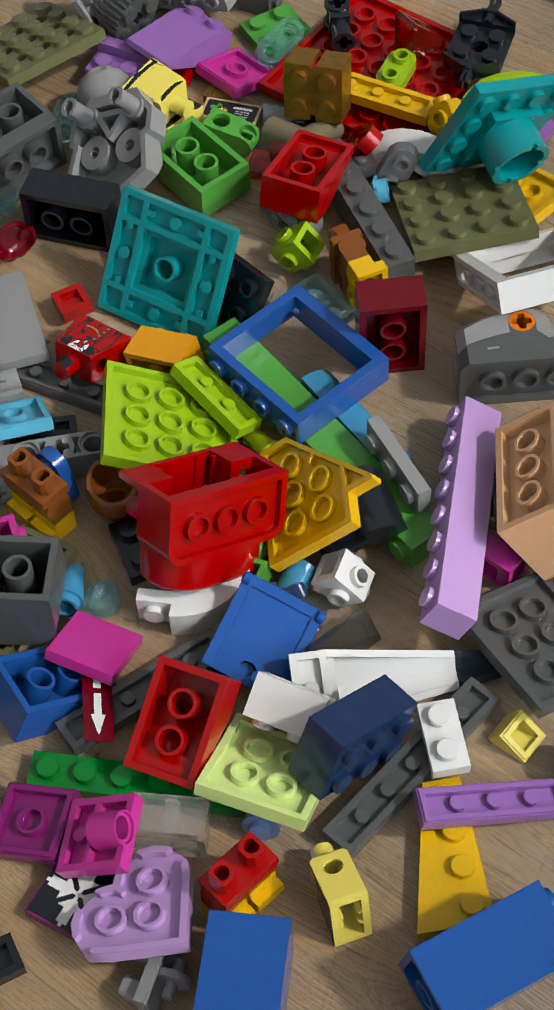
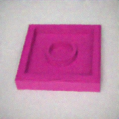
[195,47,272,100]
[44,610,143,686]

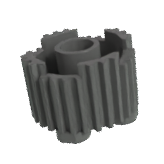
[93,0,159,41]

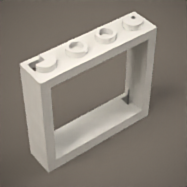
[453,227,554,315]

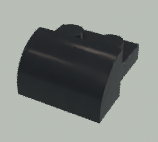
[332,465,408,553]

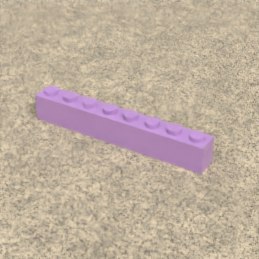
[418,396,501,640]

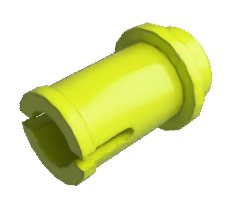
[242,428,278,455]

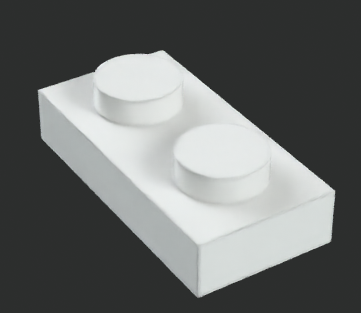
[416,698,471,779]

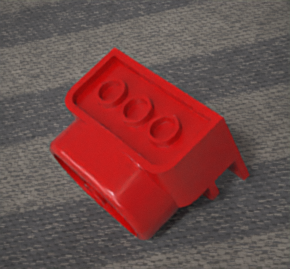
[119,441,289,591]

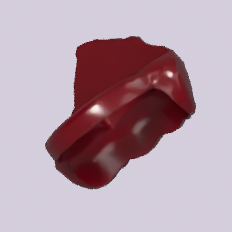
[0,221,36,262]

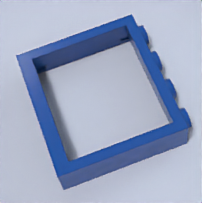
[208,284,389,444]

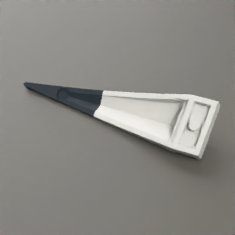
[288,649,502,702]

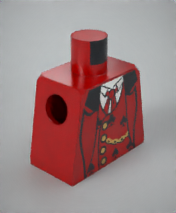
[53,313,131,383]

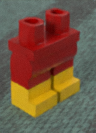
[197,831,285,919]

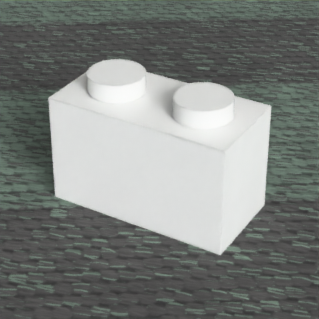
[243,671,335,744]

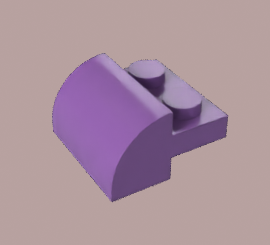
[85,35,149,78]

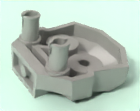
[61,86,167,196]

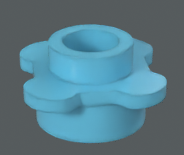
[369,175,390,204]

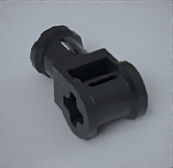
[323,0,356,52]

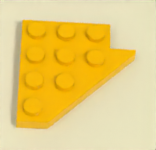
[260,437,381,572]

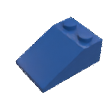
[0,646,117,743]

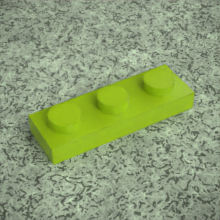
[170,355,263,440]

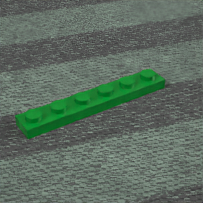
[26,750,247,818]

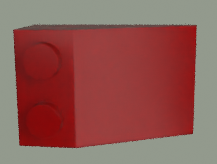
[259,129,355,224]
[123,655,242,790]

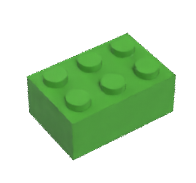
[156,116,251,216]

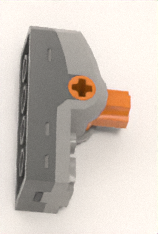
[452,307,554,405]

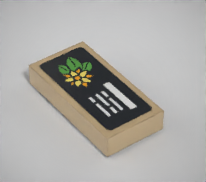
[203,97,263,127]

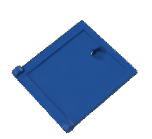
[200,571,327,689]

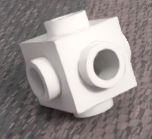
[311,548,375,608]

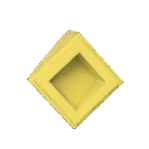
[488,709,546,763]

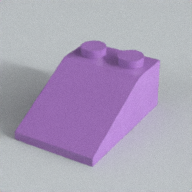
[126,5,233,70]

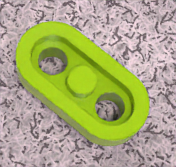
[376,48,416,88]

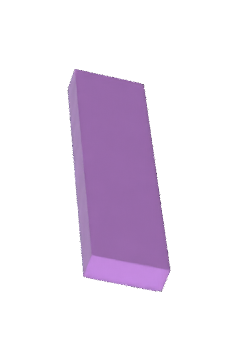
[412,778,554,830]

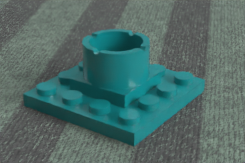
[418,74,554,184]
[97,185,241,352]

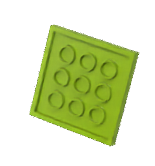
[100,360,237,469]

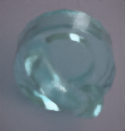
[84,579,121,618]

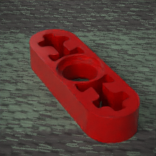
[341,124,384,157]

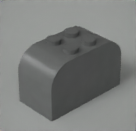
[0,535,67,645]

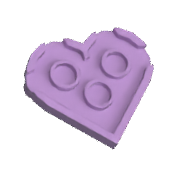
[71,845,194,963]

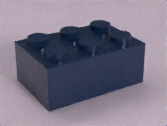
[287,674,418,800]

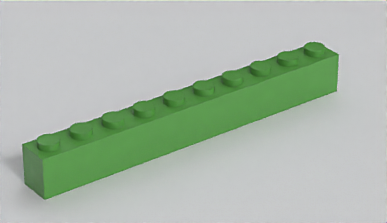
[203,317,434,569]

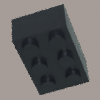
[18,167,121,253]

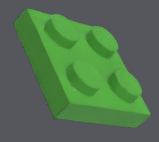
[239,3,312,64]

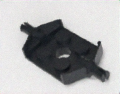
[443,0,516,90]

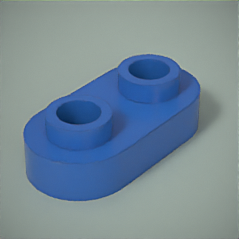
[36,446,80,503]

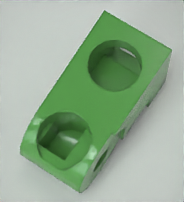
[202,107,261,157]

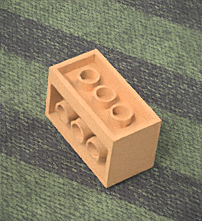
[495,401,554,581]

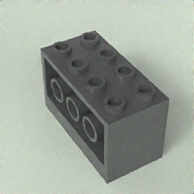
[0,82,67,203]

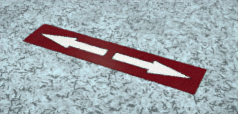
[82,675,115,742]

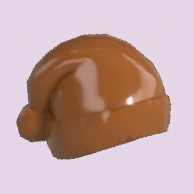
[85,459,138,521]

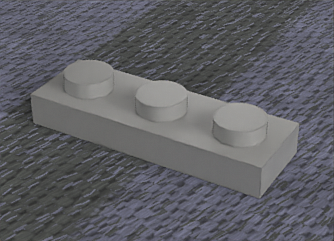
[364,415,431,515]

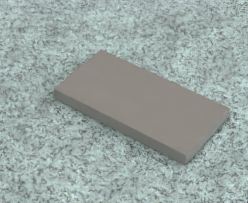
[0,270,50,371]

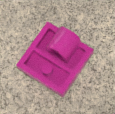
[55,793,144,879]

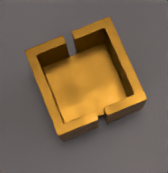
[283,46,352,124]

